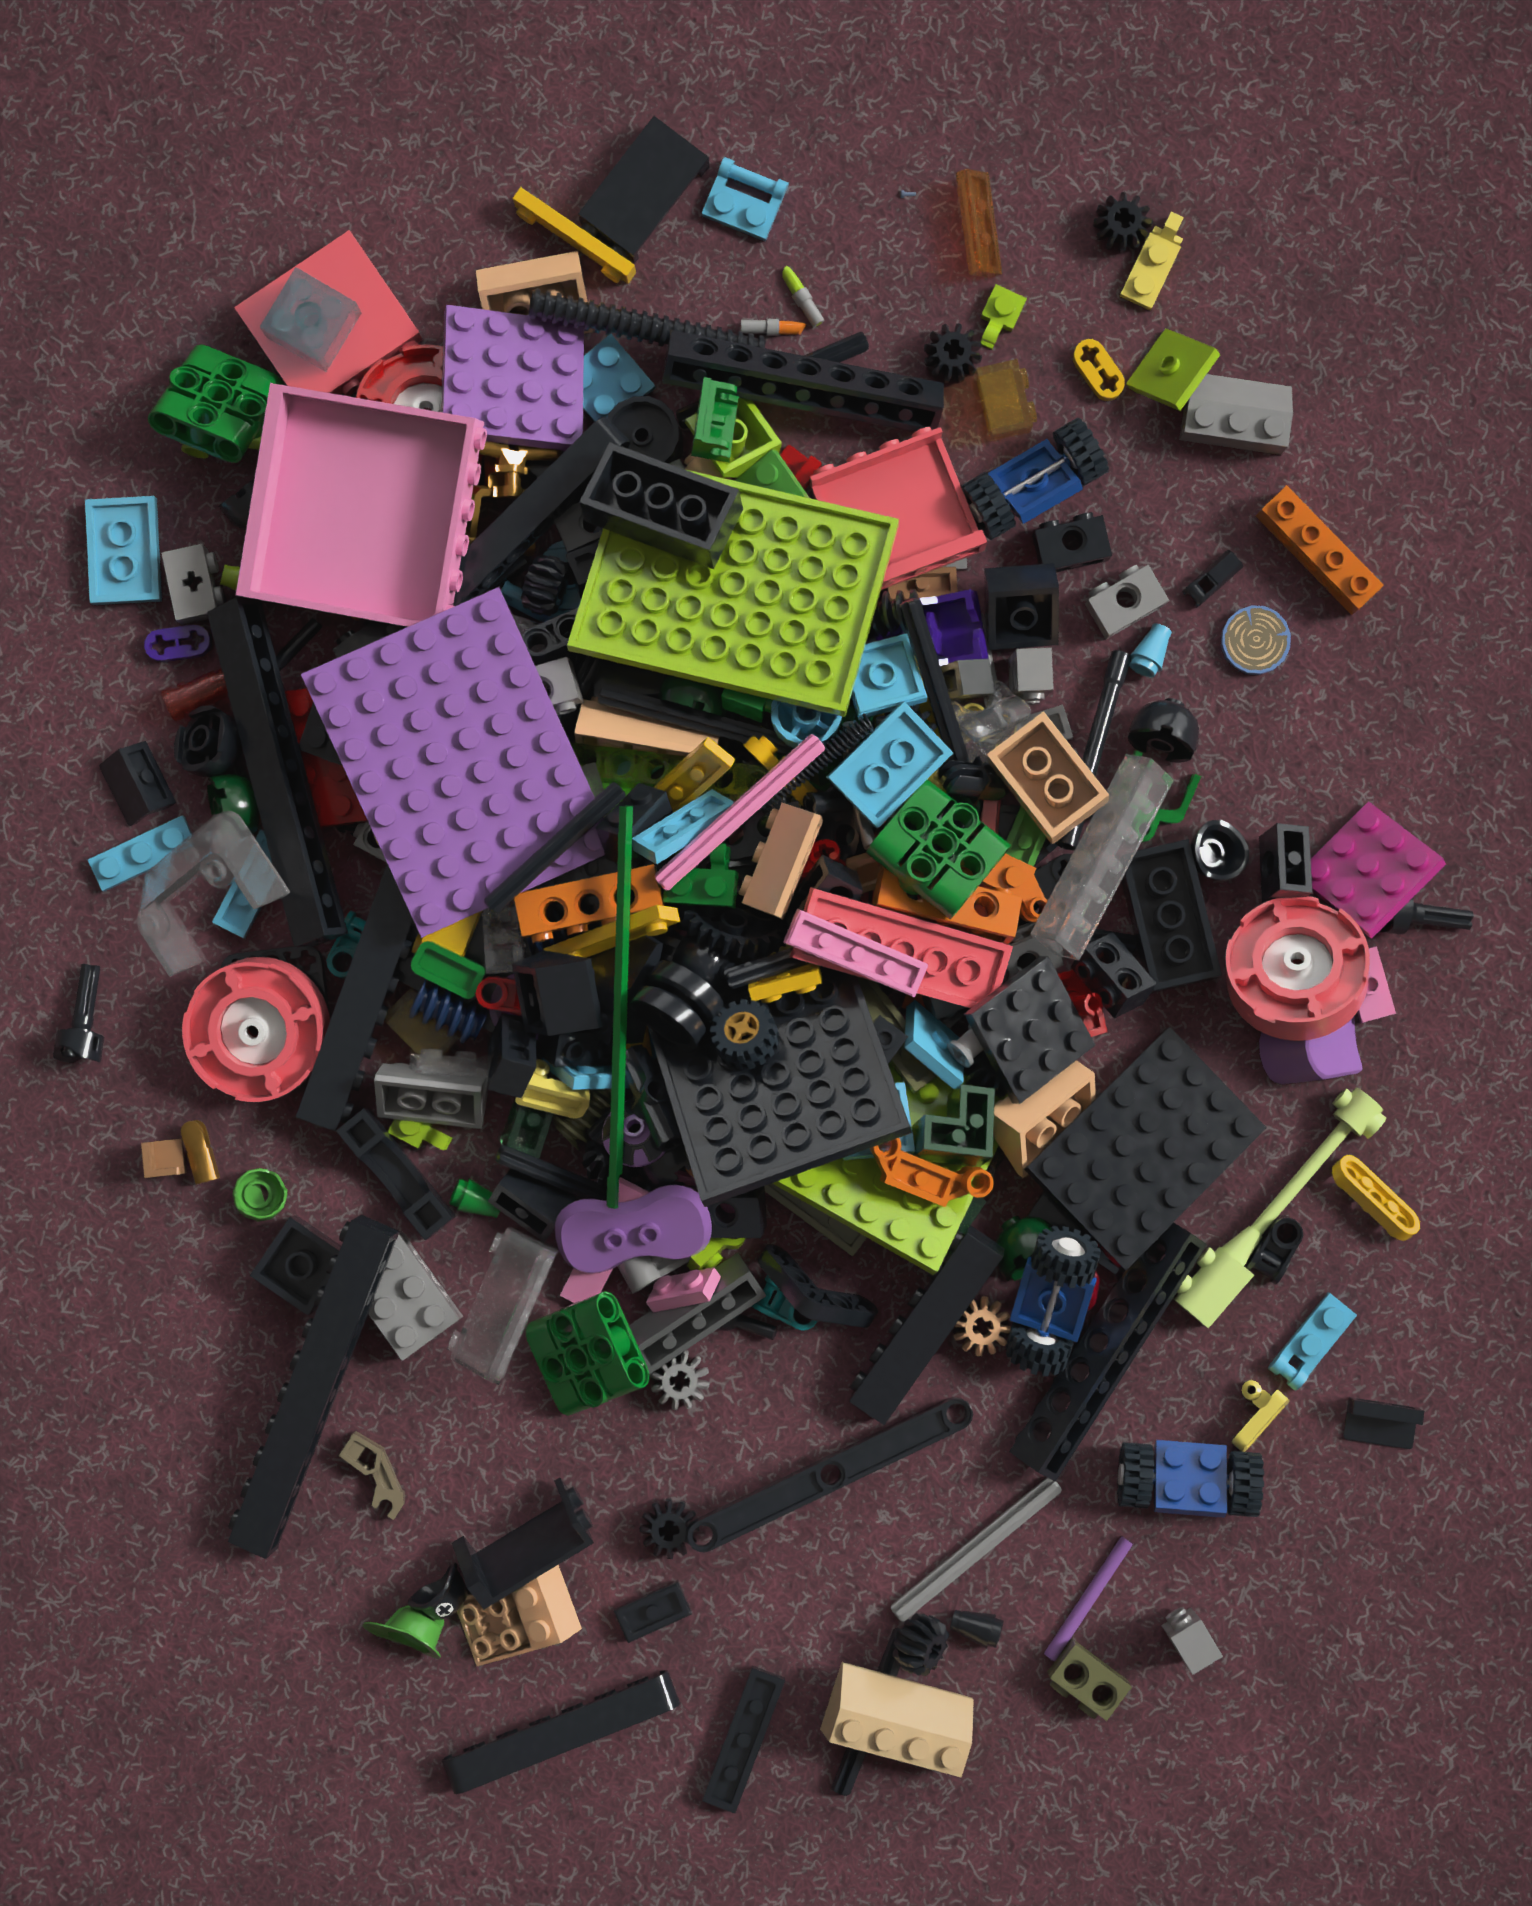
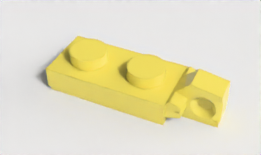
[1120,212,1184,311]

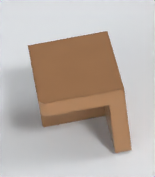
[141,1139,187,1178]

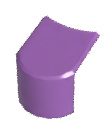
[1259,1015,1362,1084]

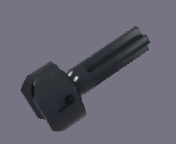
[1379,898,1474,935]
[53,964,105,1063]

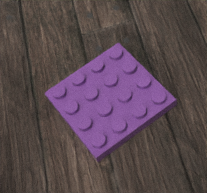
[441,305,584,451]

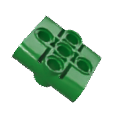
[148,344,284,463]
[866,779,1011,920]
[526,1291,649,1416]

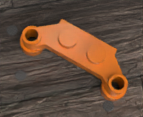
[936,839,1051,922]
[870,1138,994,1207]

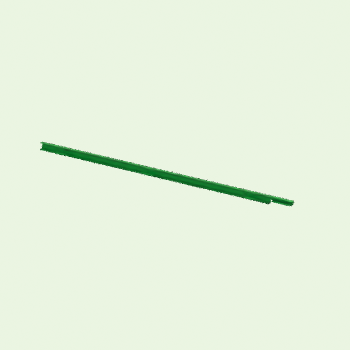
[607,805,633,1209]

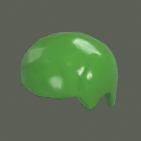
[232,1168,287,1222]

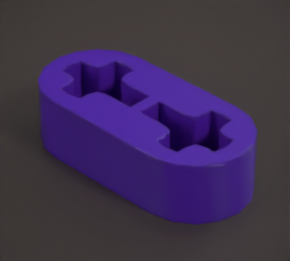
[144,625,212,662]

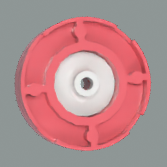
[1226,896,1370,1041]
[182,957,330,1102]

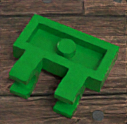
[663,844,739,908]

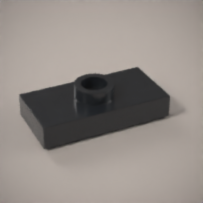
[614,1580,693,1643]

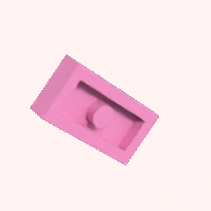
[646,1267,721,1313]

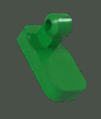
[411,941,486,999]

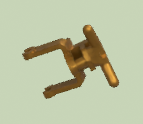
[465,441,561,556]

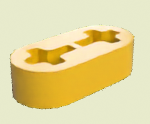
[1073,339,1125,401]

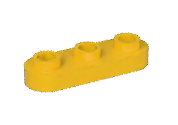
[743,735,818,806]
[1332,1155,1420,1241]

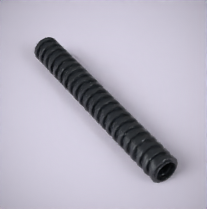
[529,288,766,348]

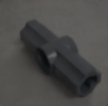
[625,1044,684,1152]

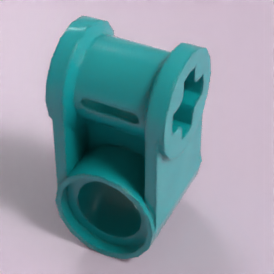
[326,910,366,980]
[751,1275,818,1330]

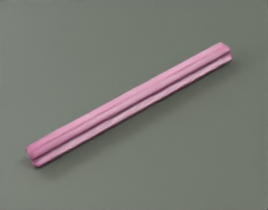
[654,734,825,890]

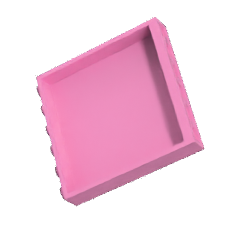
[236,383,487,627]

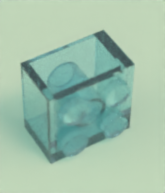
[260,267,362,372]

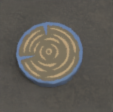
[1221,605,1291,675]

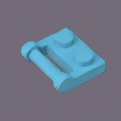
[702,157,789,242]

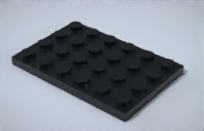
[1024,1027,1267,1272]

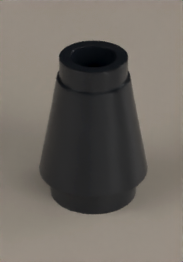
[950,1609,1004,1649]

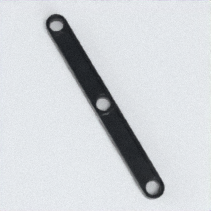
[686,1397,973,1553]

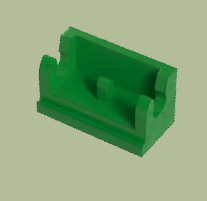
[691,377,739,462]

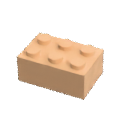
[987,711,1109,844]

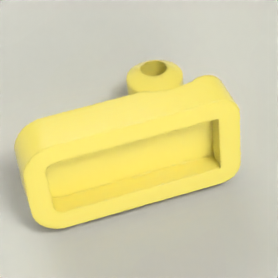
[515,1059,590,1118]
[1231,1380,1289,1452]

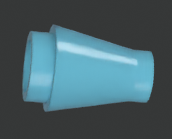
[1129,623,1172,678]

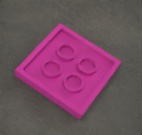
[1311,801,1446,939]

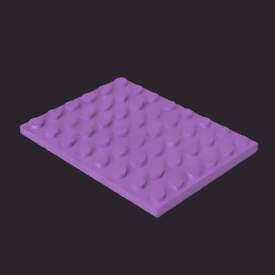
[301,587,605,938]

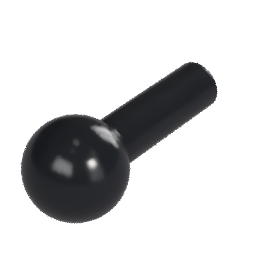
[719,1314,778,1340]

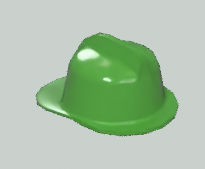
[362,1605,444,1659]

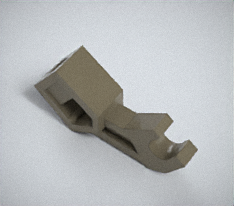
[339,1431,405,1520]

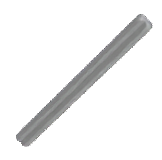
[891,1477,1062,1622]

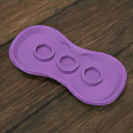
[555,1185,712,1273]

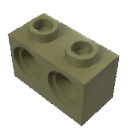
[1047,1638,1132,1721]

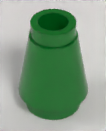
[449,1178,500,1218]

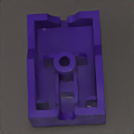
[873,589,989,666]

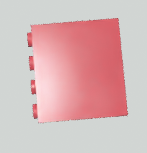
[234,230,423,396]
[810,427,987,590]

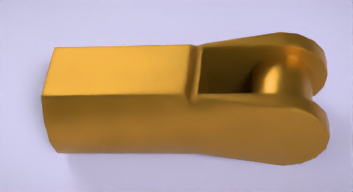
[181,1120,220,1185]

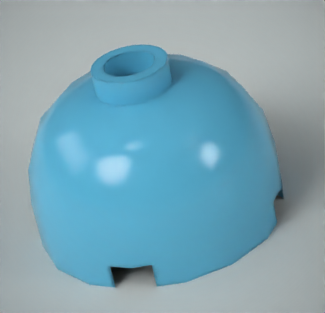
[771,700,842,748]

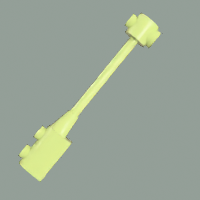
[1174,1087,1386,1328]

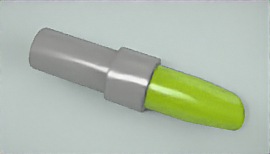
[782,266,825,328]

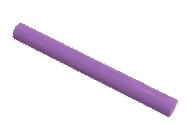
[1044,1536,1133,1661]

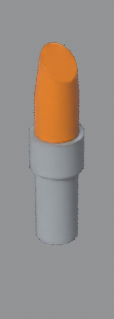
[740,318,807,336]

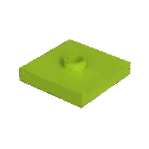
[1126,328,1220,411]

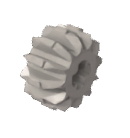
[650,1350,710,1410]

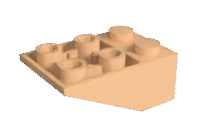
[457,1565,582,1666]

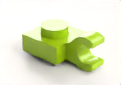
[981,284,1027,349]
[388,1119,452,1151]
[687,1238,746,1271]

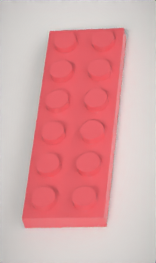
[790,887,1013,1008]

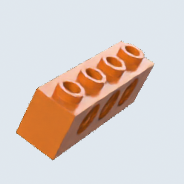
[1256,485,1384,615]
[872,863,1022,945]
[514,864,665,943]

